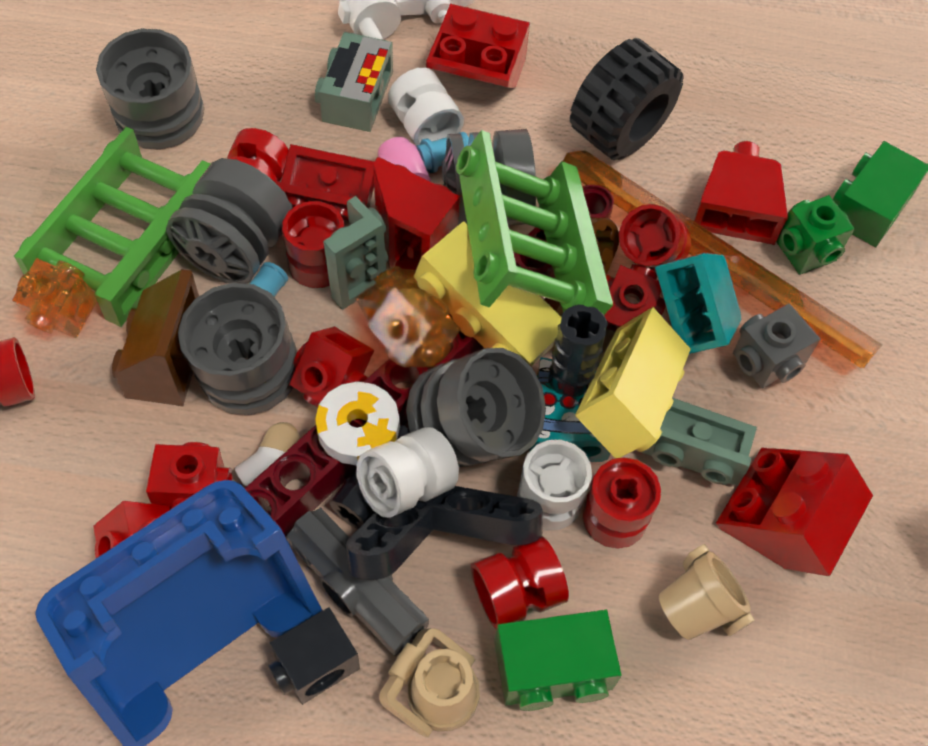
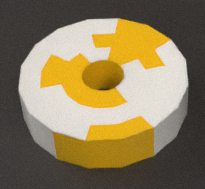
[315,382,400,465]

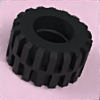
[570,38,684,160]

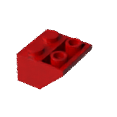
[426,4,530,88]
[373,157,460,285]
[716,447,873,577]

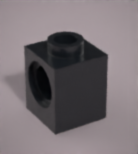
[268,607,360,705]

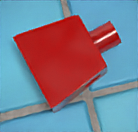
[692,141,788,245]

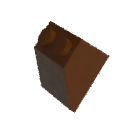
[112,269,199,406]

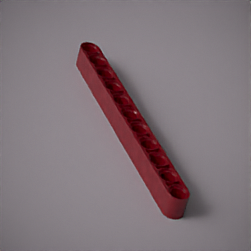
[245,184,614,537]

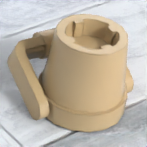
[659,544,755,640]
[380,628,480,738]

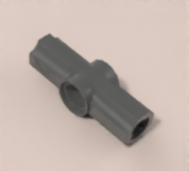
[286,507,429,656]

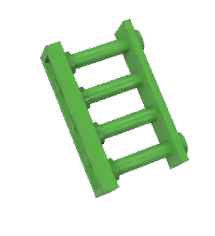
[14,127,210,327]
[456,130,613,315]

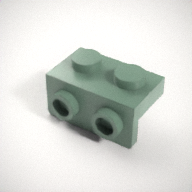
[642,398,757,486]

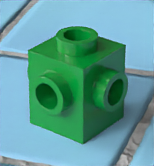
[776,195,854,275]

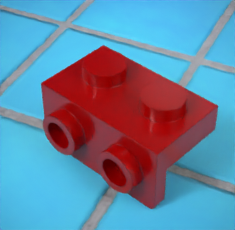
[275,144,374,221]

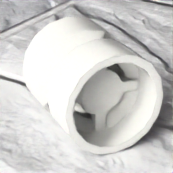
[388,68,464,146]
[357,427,459,518]
[517,440,592,531]

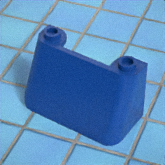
[35,480,323,746]

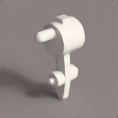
[338,0,475,40]

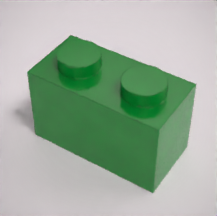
[833,141,928,248]
[494,609,622,711]

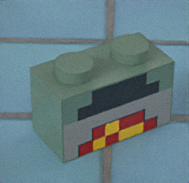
[315,32,393,132]

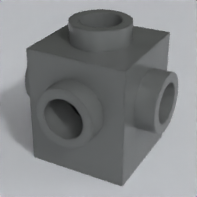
[733,303,820,388]

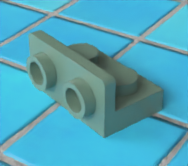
[323,196,388,310]

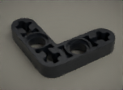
[346,486,543,580]

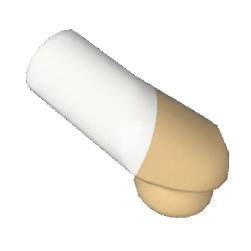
[235,422,300,487]

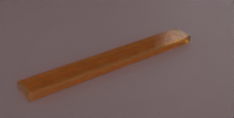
[563,150,882,368]

